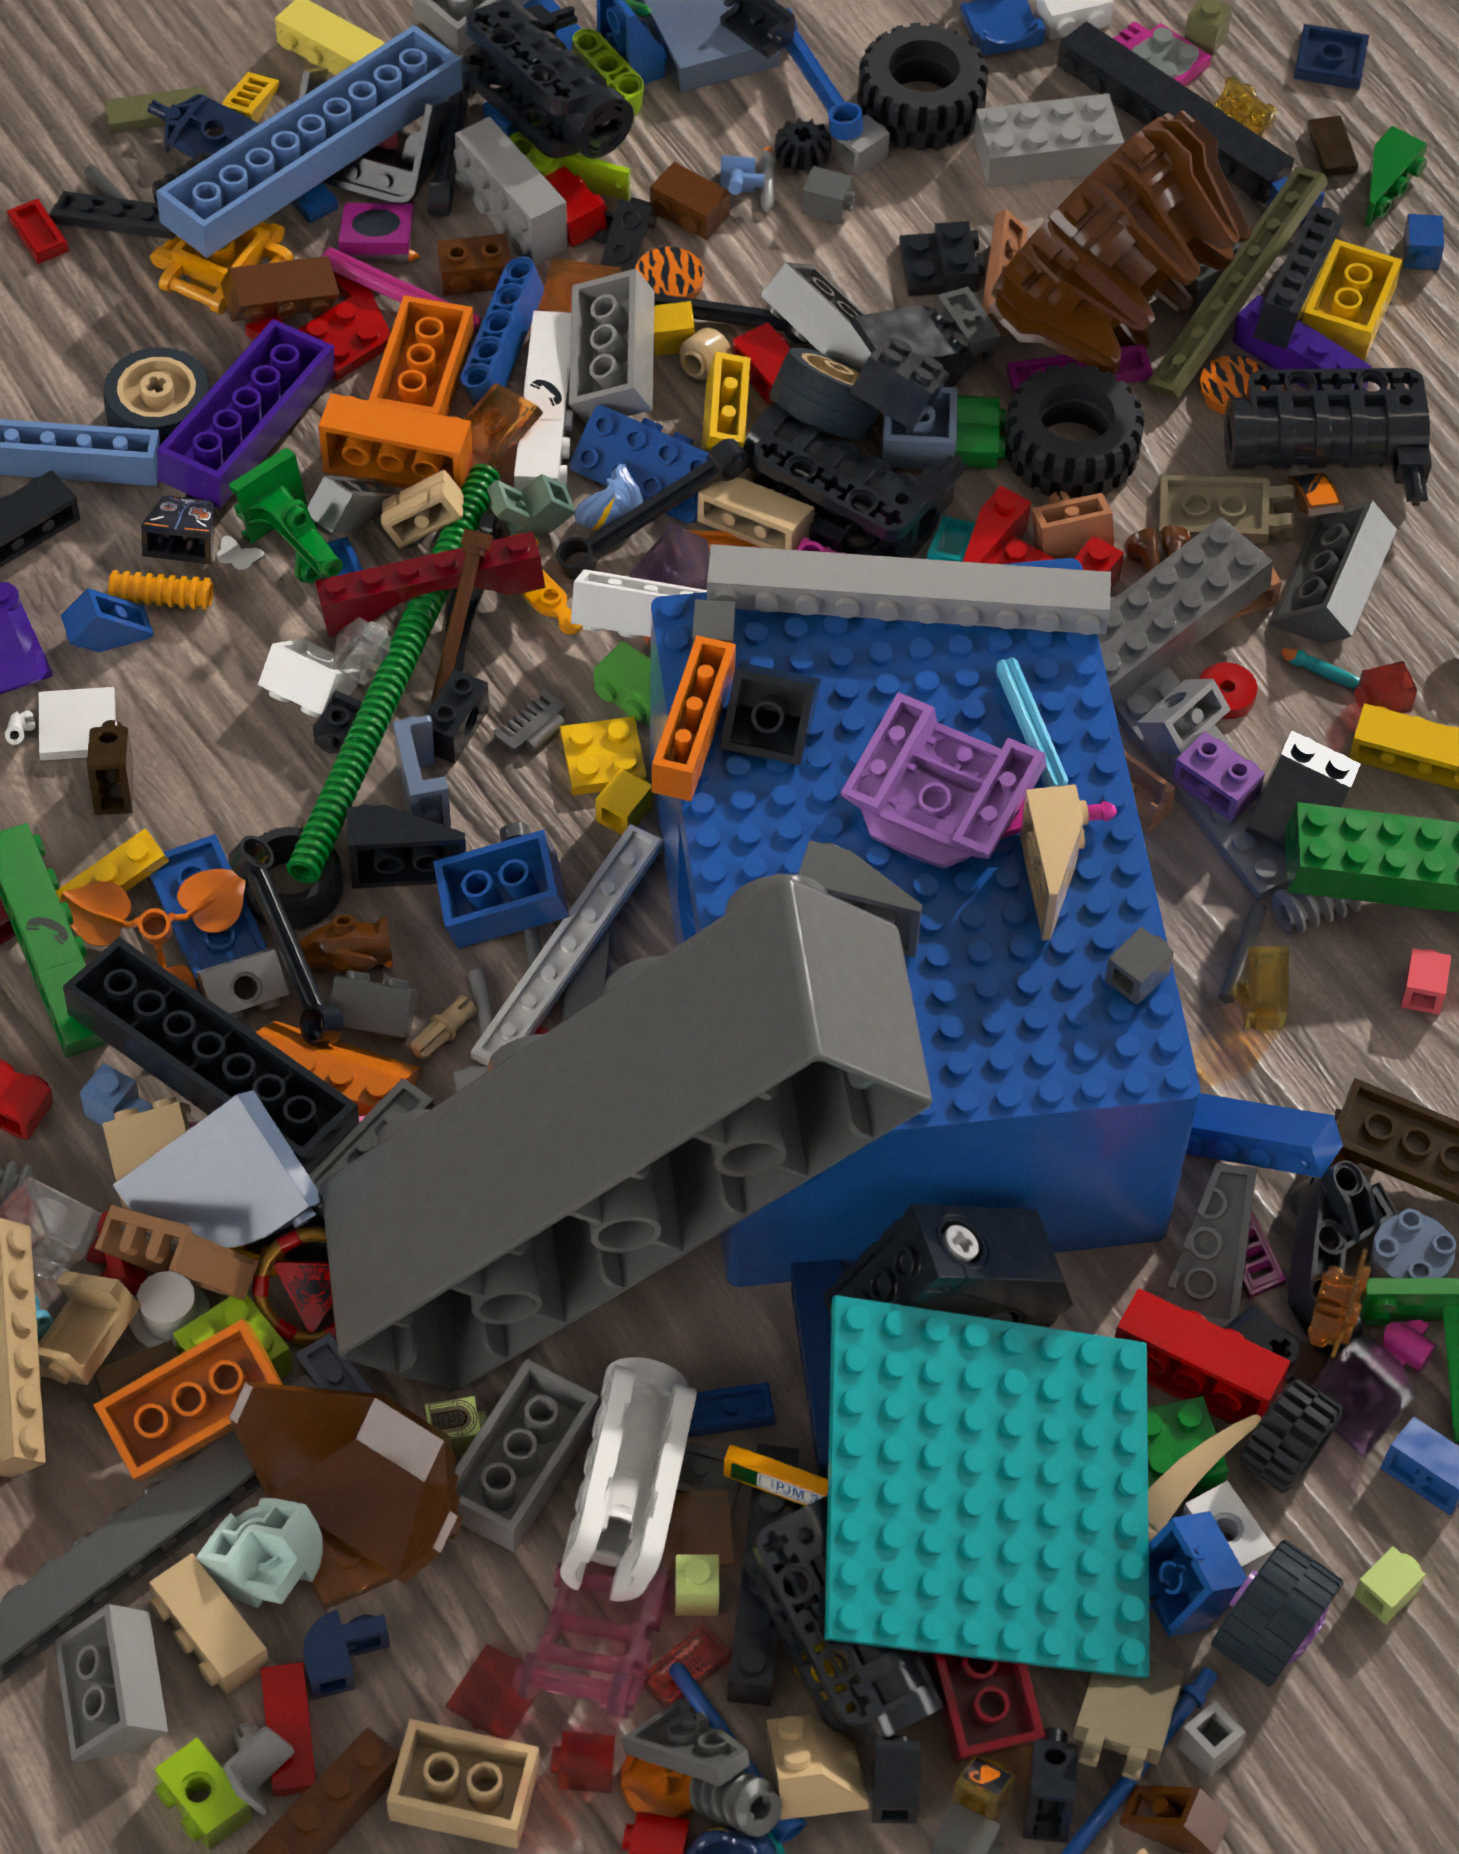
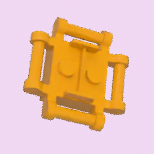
[150,221,294,315]

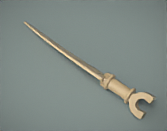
[1148,1415,1261,1541]

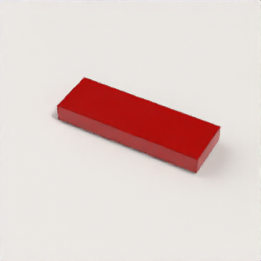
[260,1662,317,1797]

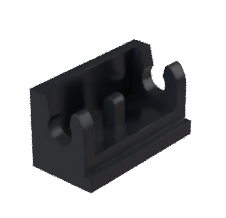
[720,0,795,58]

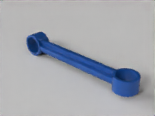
[785,8,864,140]

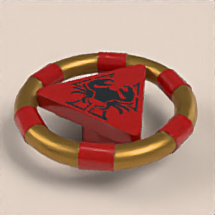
[252,1226,336,1345]

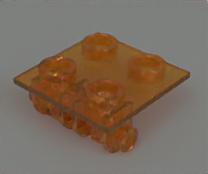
[1307,1249,1371,1357]

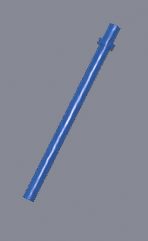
[1060,1668,1218,1854]

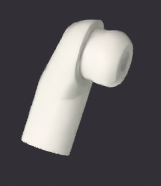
[5,710,36,746]

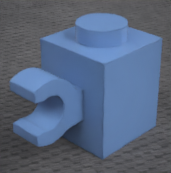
[80,1063,153,1126]

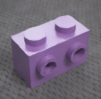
[1172,731,1265,823]

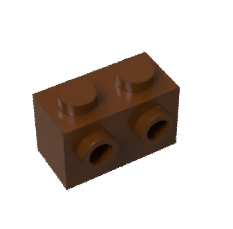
[437,233,511,296]

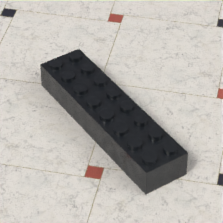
[63,937,359,1175]

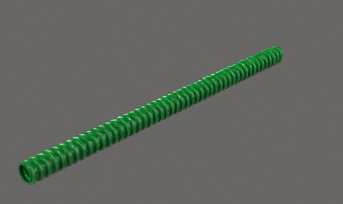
[286,464,500,883]

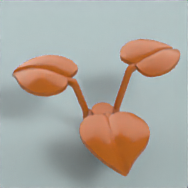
[61,869,246,991]

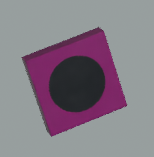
[338,203,414,255]

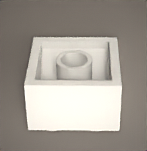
[258,638,368,718]

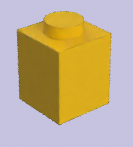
[654,301,695,356]
[595,768,653,835]

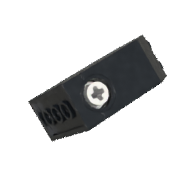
[822,1203,1073,1328]

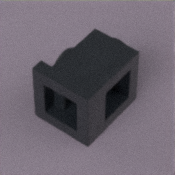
[313,690,362,754]

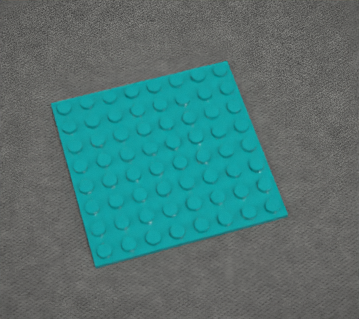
[825,1295,1150,1679]

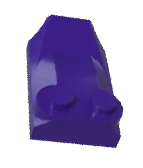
[0,582,53,695]

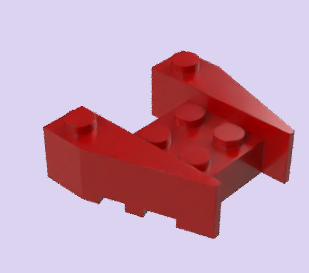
[963,485,1124,591]

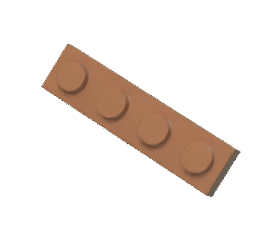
[982,209,1028,337]

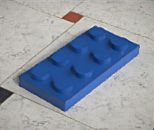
[148,834,268,988]

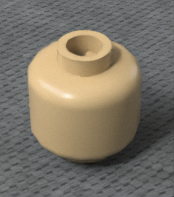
[679,328,732,381]

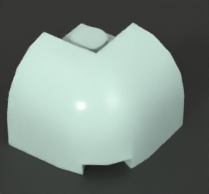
[196,1498,323,1608]

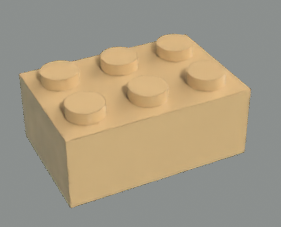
[386,1719,540,1849]

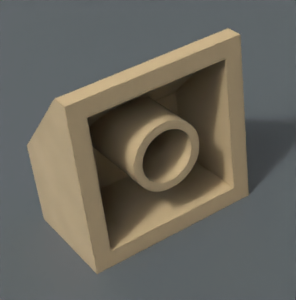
[766,1715,869,1820]

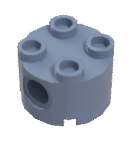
[1367,1209,1456,1278]

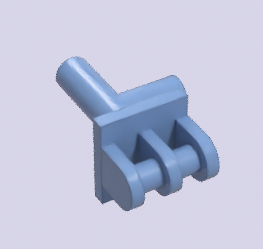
[720,155,765,195]

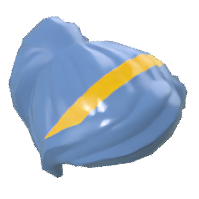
[574,464,643,531]

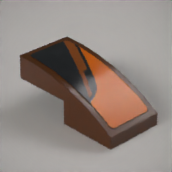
[1288,473,1344,516]

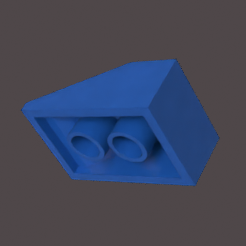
[597,0,667,85]

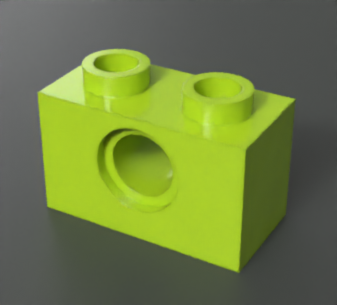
[154,1737,253,1851]

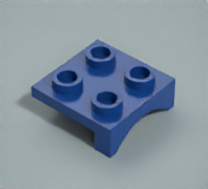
[960,0,1045,56]

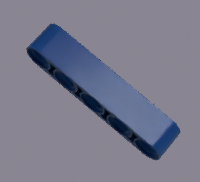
[460,256,544,411]

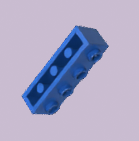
[1186,1093,1343,1178]

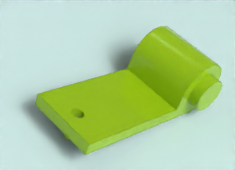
[527,147,631,201]

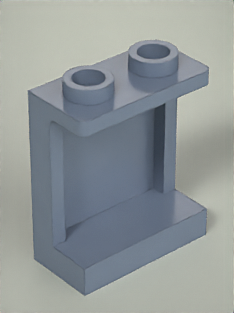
[393,715,451,828]

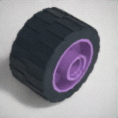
[1211,1539,1344,1687]

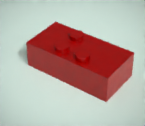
[1114,1288,1290,1434]

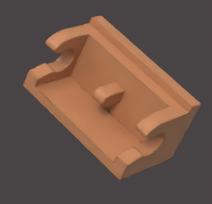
[1124,750,1176,834]

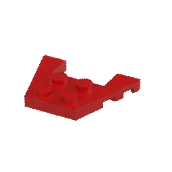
[245,272,391,381]

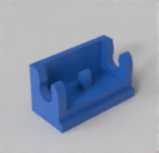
[1380,1416,1459,1516]

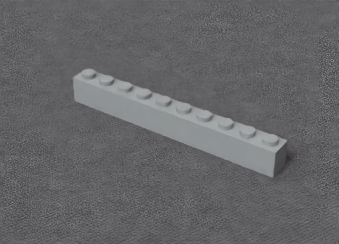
[707,544,1111,635]

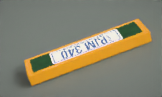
[723,1444,828,1506]

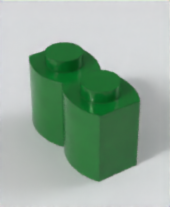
[955,395,1006,469]

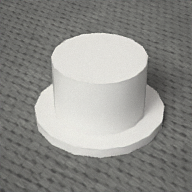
[129,1271,210,1349]

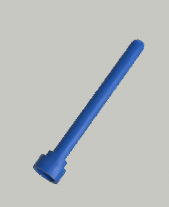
[669,1662,807,1844]

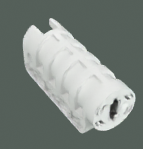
[560,1357,697,1601]

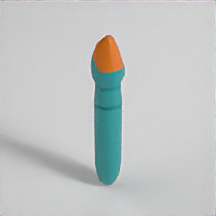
[1281,648,1366,691]

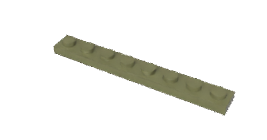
[1146,167,1328,399]

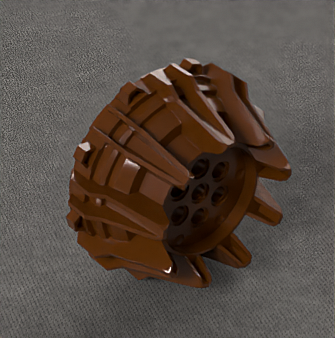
[989,110,1251,374]

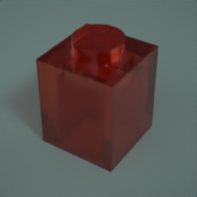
[1355,661,1417,714]
[550,1731,616,1793]

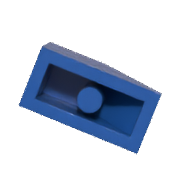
[60,588,154,652]

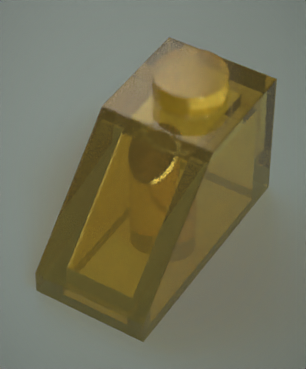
[1239,946,1289,1031]

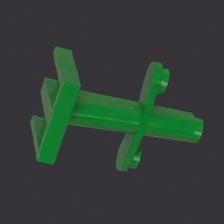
[228,447,343,583]

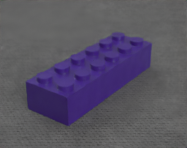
[157,319,334,509]

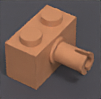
[1032,491,1114,559]

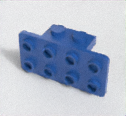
[569,405,709,524]

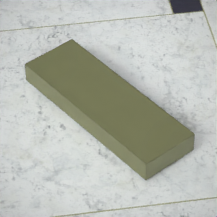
[105,86,208,133]

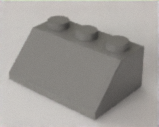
[54,1604,168,1762]

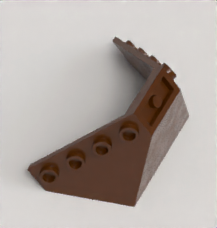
[229,1382,462,1583]

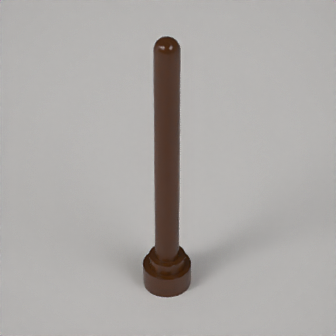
[431,529,493,704]

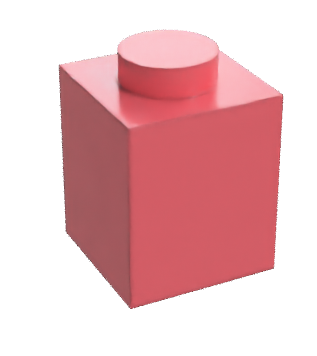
[1401,948,1451,1015]

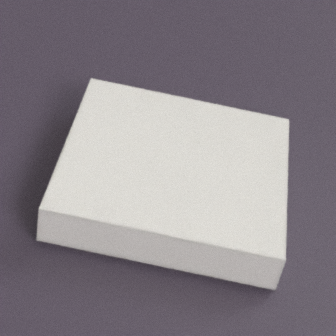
[38,687,116,761]

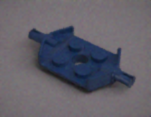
[147,94,260,159]

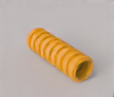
[108,570,213,611]

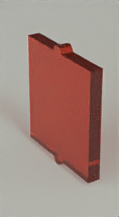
[446,1644,548,1740]

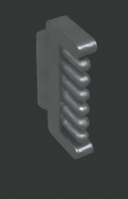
[493,690,566,755]

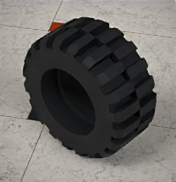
[857,22,988,151]
[1005,363,1145,500]

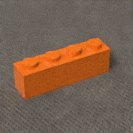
[652,635,736,802]

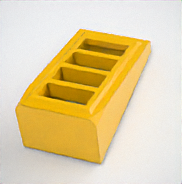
[222,72,280,123]

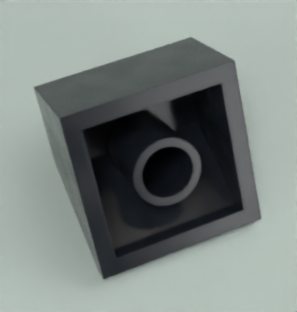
[720,663,821,765]

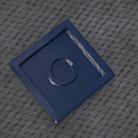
[1293,24,1370,90]

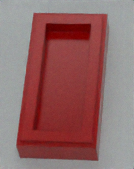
[6,198,69,264]

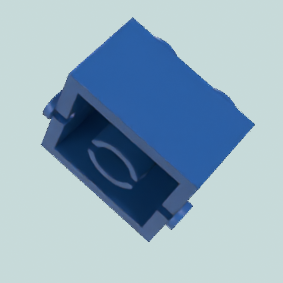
[1149,1511,1247,1637]

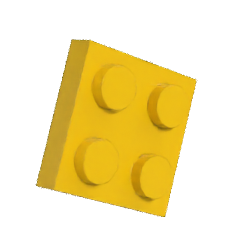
[560,716,647,796]

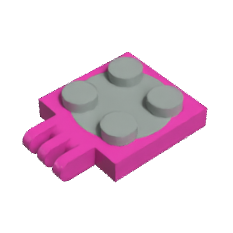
[1113,22,1212,86]

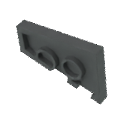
[622,1698,750,1786]

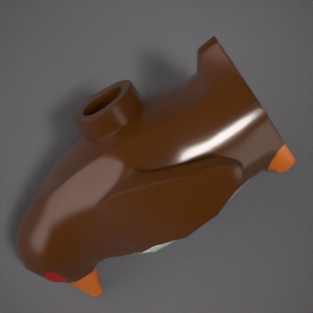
[298,915,393,973]

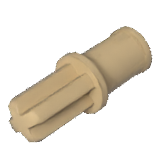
[409,995,477,1060]

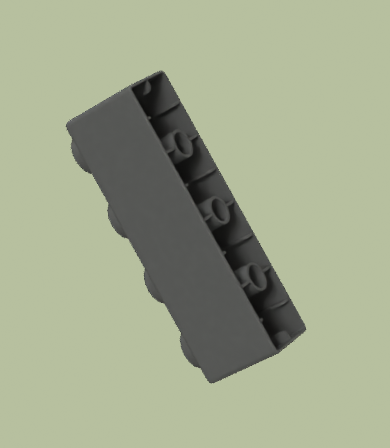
[321,874,933,1391]

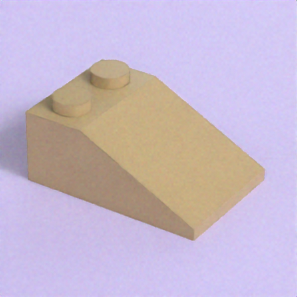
[1019,784,1089,941]

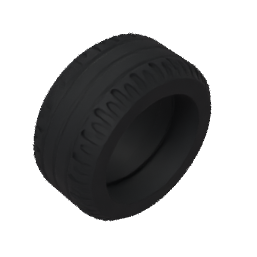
[244,826,343,930]

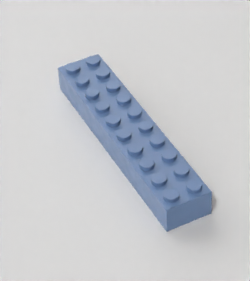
[156,25,462,258]

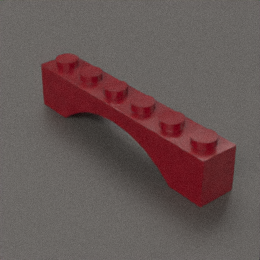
[315,531,546,638]

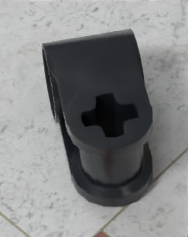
[1224,1305,1299,1383]

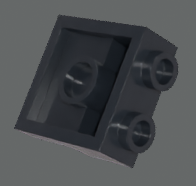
[899,221,984,297]

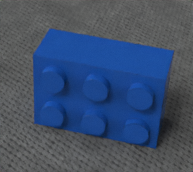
[433,829,570,949]

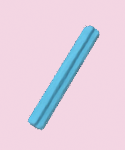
[996,657,1068,788]

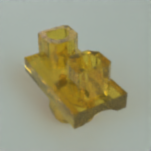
[1214,76,1278,137]

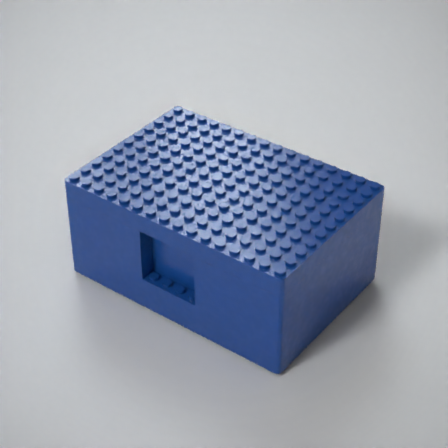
[650,558,1200,1287]

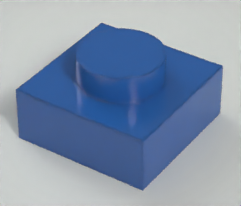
[291,182,338,224]

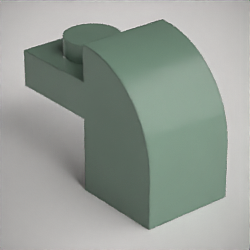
[487,474,575,537]

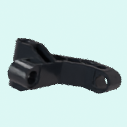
[1288,1160,1400,1357]

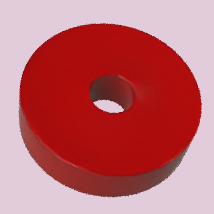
[1199,662,1258,719]

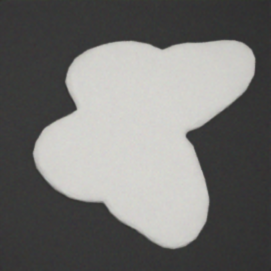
[217,536,264,570]

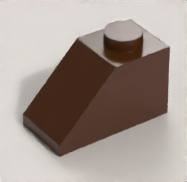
[1119,1785,1231,1854]

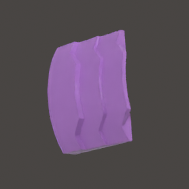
[841,692,1047,869]

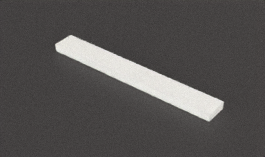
[471,824,663,1066]

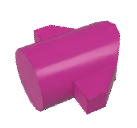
[1382,1319,1437,1374]

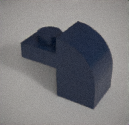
[304,1609,390,1700]

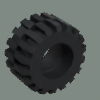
[1240,1378,1343,1494]

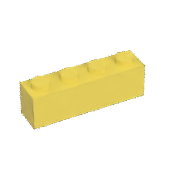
[275,0,386,76]

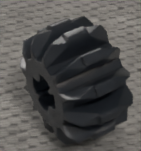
[774,117,832,175]

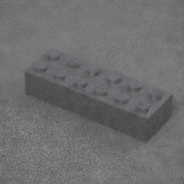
[1098,517,1273,707]

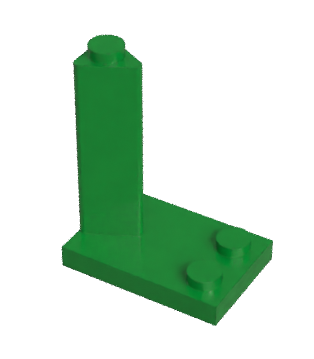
[1353,1278,1459,1445]

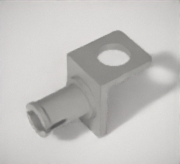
[223,1722,294,1816]

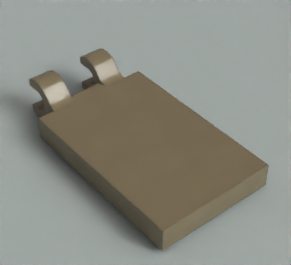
[1159,474,1295,543]
[1072,1660,1185,1781]

